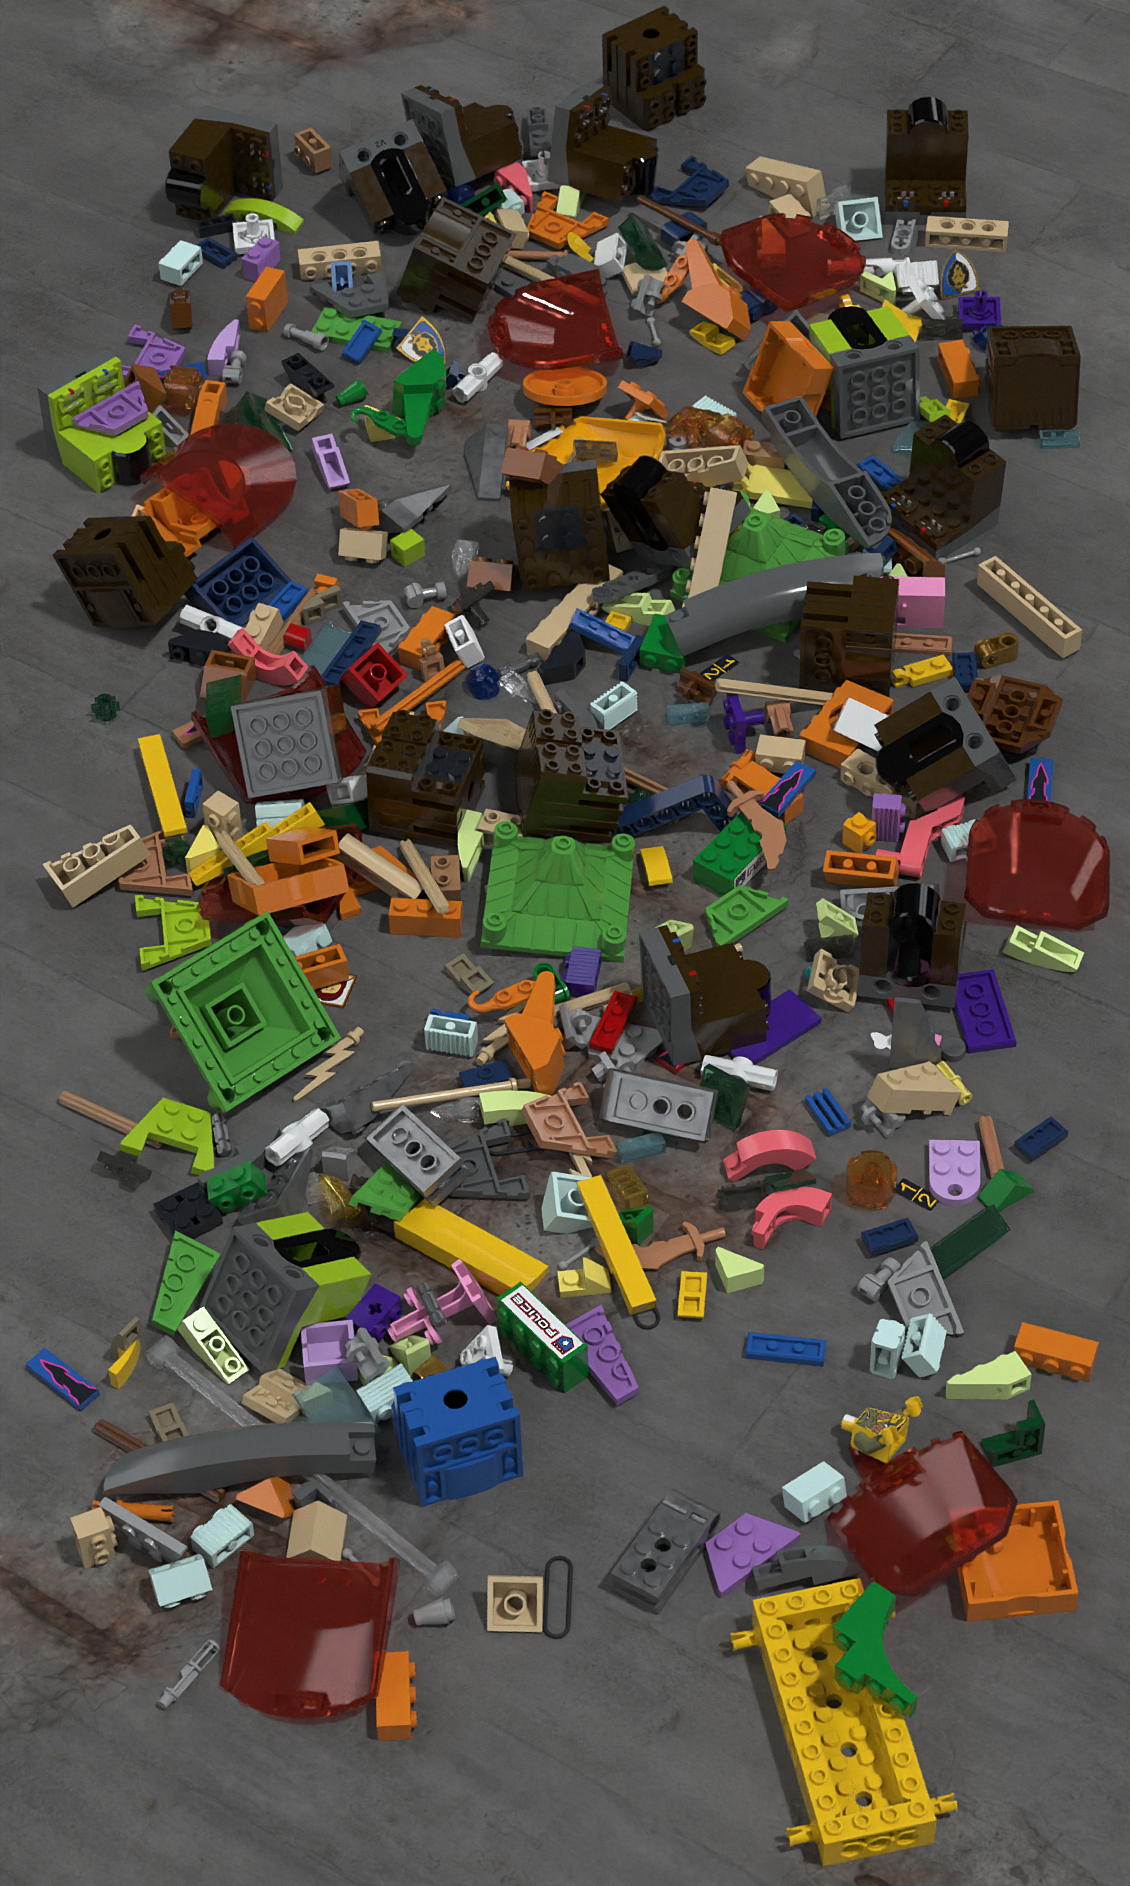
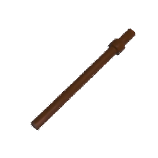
[637,195,733,251]

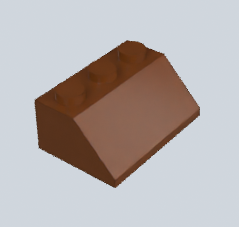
[881,528,945,578]

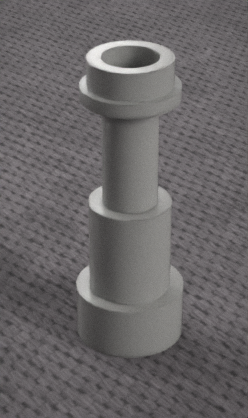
[283,323,329,351]

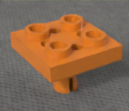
[618,380,670,420]

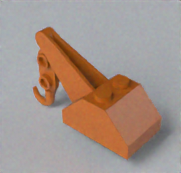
[656,239,751,341]
[467,971,566,1095]

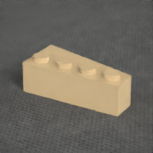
[745,156,828,217]
[658,445,749,487]

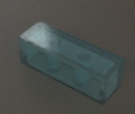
[1039,429,1081,449]
[666,702,710,726]
[616,1132,666,1163]

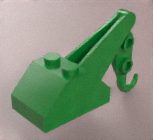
[350,349,447,446]

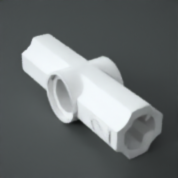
[452,352,503,403]
[179,605,243,643]
[701,1055,778,1091]
[265,1108,329,1166]

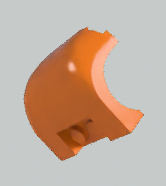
[140,469,249,557]

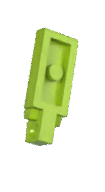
[920,396,950,423]

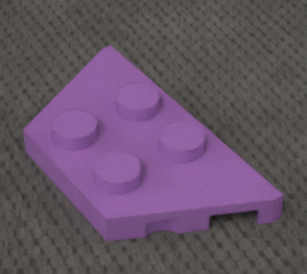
[72,381,149,436]
[705,1513,801,1598]

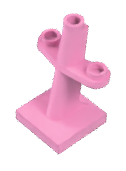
[387,1259,498,1345]

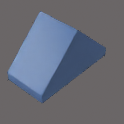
[331,261,353,292]

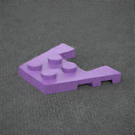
[122,325,186,379]

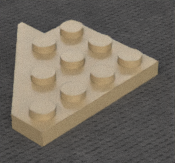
[457,718,526,750]

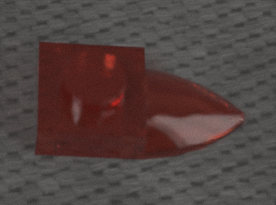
[849,1438,889,1483]

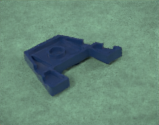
[646,156,729,207]

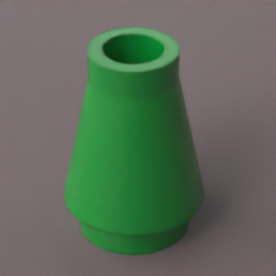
[335,380,368,407]

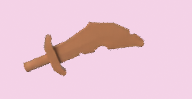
[726,781,787,871]
[595,1222,726,1270]

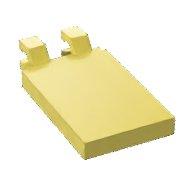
[732,464,813,509]

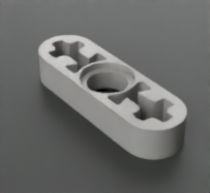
[891,219,916,256]

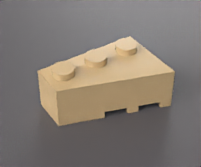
[867,1061,961,1115]

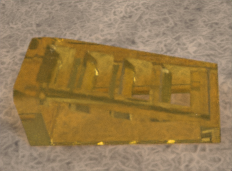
[606,1164,649,1209]
[317,1173,362,1221]

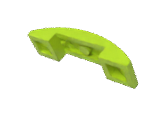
[223,198,304,234]

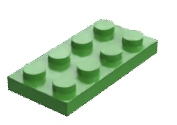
[311,307,402,354]

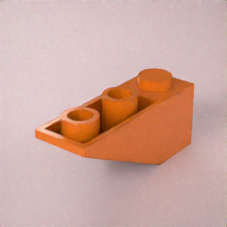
[190,380,228,443]

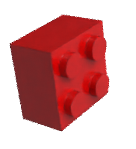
[340,642,408,709]

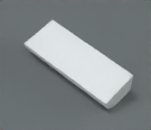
[833,697,896,760]

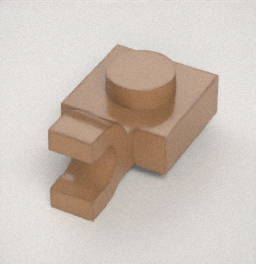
[419,638,445,682]

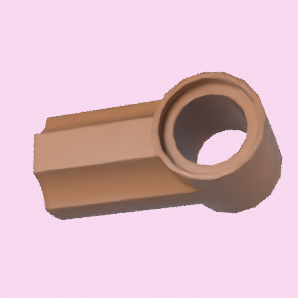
[507,419,531,448]
[765,700,794,738]

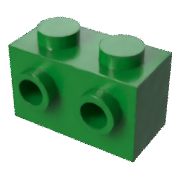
[206,1160,268,1214]

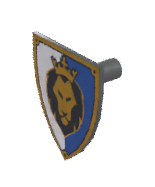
[940,249,979,300]
[397,316,446,364]

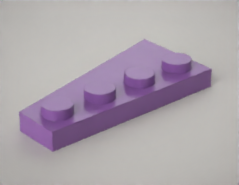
[566,1305,639,1405]

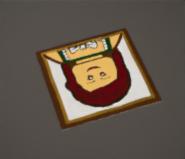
[314,974,358,1009]

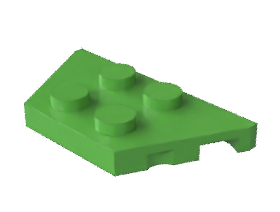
[705,884,789,946]
[349,1162,421,1221]

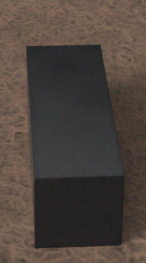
[197,213,236,238]

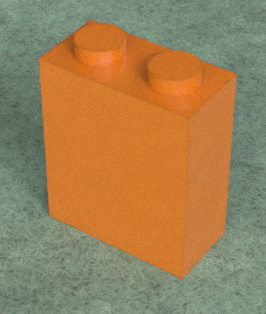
[246,267,288,333]
[266,827,340,865]

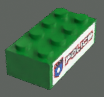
[693,812,786,896]
[496,1282,589,1393]

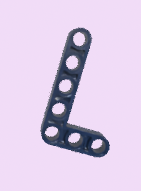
[613,775,737,837]

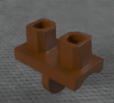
[534,405,572,430]
[676,668,717,707]

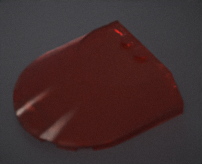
[719,213,866,312]
[488,269,624,370]
[140,424,297,550]
[964,799,1110,930]

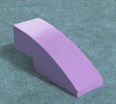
[207,319,241,376]
[312,434,350,490]

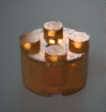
[164,365,204,410]
[705,413,755,450]
[846,1150,897,1210]

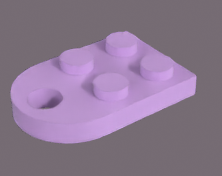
[929,1140,980,1206]

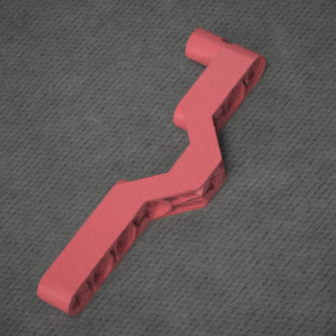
[876,794,965,878]

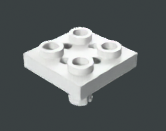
[522,151,562,192]
[233,213,275,254]
[902,273,945,326]
[460,1325,513,1377]

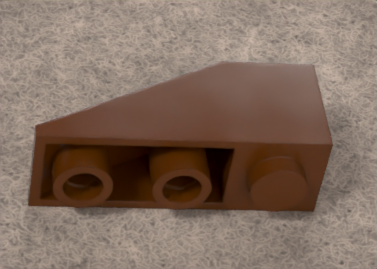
[170,288,193,329]

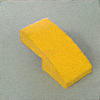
[567,232,594,262]
[689,321,735,355]
[640,846,673,886]
[678,1271,707,1319]
[108,1338,141,1390]

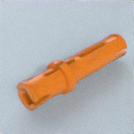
[92,1500,174,1523]

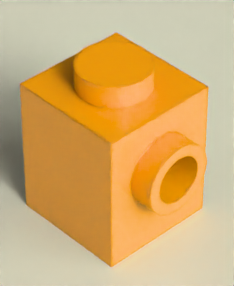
[842,812,876,854]

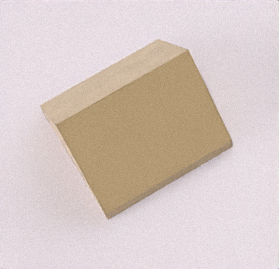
[286,1501,348,1566]
[487,1575,544,1632]

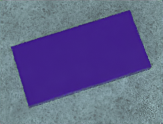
[955,969,1017,1054]
[727,989,821,1065]

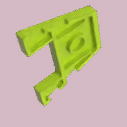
[135,895,212,970]
[119,1098,214,1176]

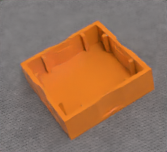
[742,321,835,417]
[227,857,350,916]
[949,1500,1078,1622]

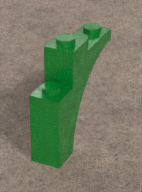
[832,1581,918,1718]

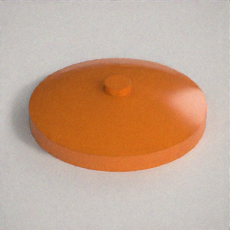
[523,367,607,406]

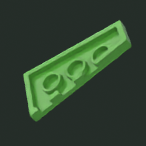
[151,1231,221,1336]

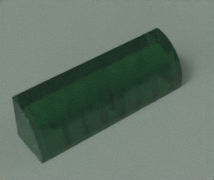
[618,214,668,271]
[235,391,293,461]
[930,1204,1011,1279]

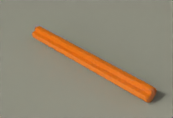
[371,660,465,733]

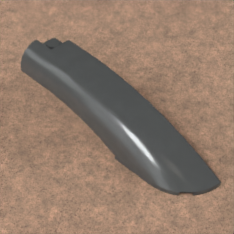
[761,396,892,549]
[665,553,884,657]
[103,1421,376,1494]

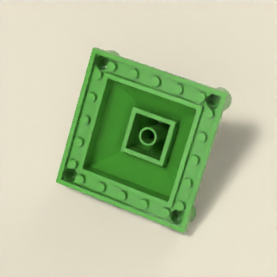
[670,491,850,643]
[480,821,635,963]
[145,911,341,1113]

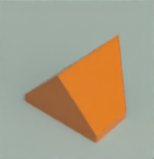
[236,1476,294,1518]

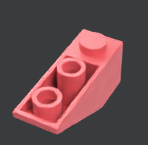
[494,162,533,213]

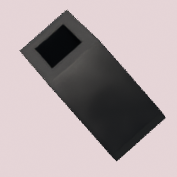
[281,352,335,398]
[168,629,232,666]
[538,630,586,686]

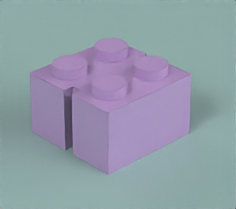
[301,1320,358,1386]

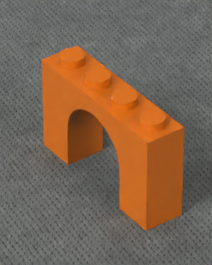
[799,680,894,769]

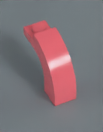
[227,628,308,686]
[723,1130,817,1183]
[751,1186,832,1250]

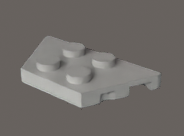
[343,600,410,654]
[585,1016,663,1069]
[887,1241,964,1336]
[98,1497,188,1563]

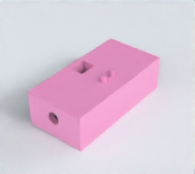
[880,576,945,628]

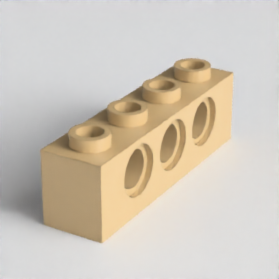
[925,216,1009,253]
[298,241,382,281]
[840,748,925,820]

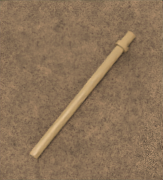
[371,1078,531,1112]

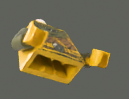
[841,1396,923,1463]

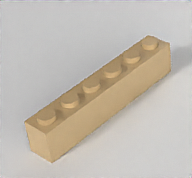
[682,487,737,608]
[977,556,1082,658]
[526,565,623,662]

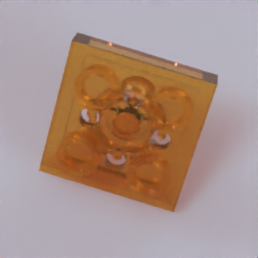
[663,406,722,449]

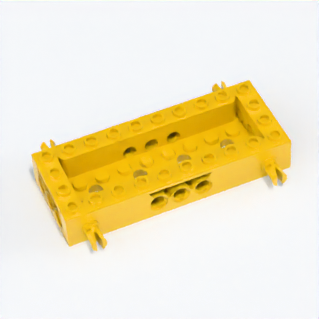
[730,1578,958,1867]

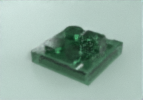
[699,1063,751,1130]

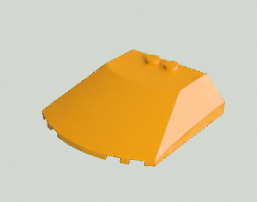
[506,416,666,510]

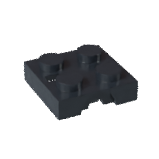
[153,1182,223,1239]

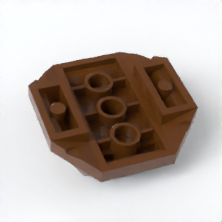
[967,675,1063,754]

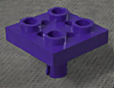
[958,290,1001,330]
[723,693,765,754]

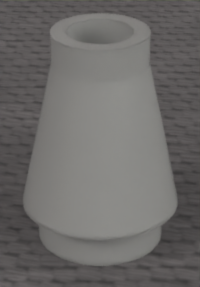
[413,1597,455,1626]

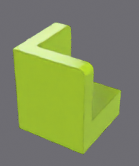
[390,529,425,567]

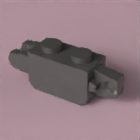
[547,254,607,298]

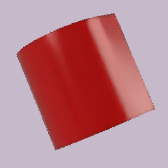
[284,623,313,651]

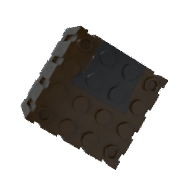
[509,459,610,591]

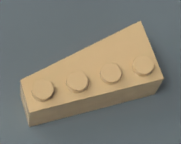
[43,824,151,907]

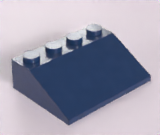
[184,537,293,627]

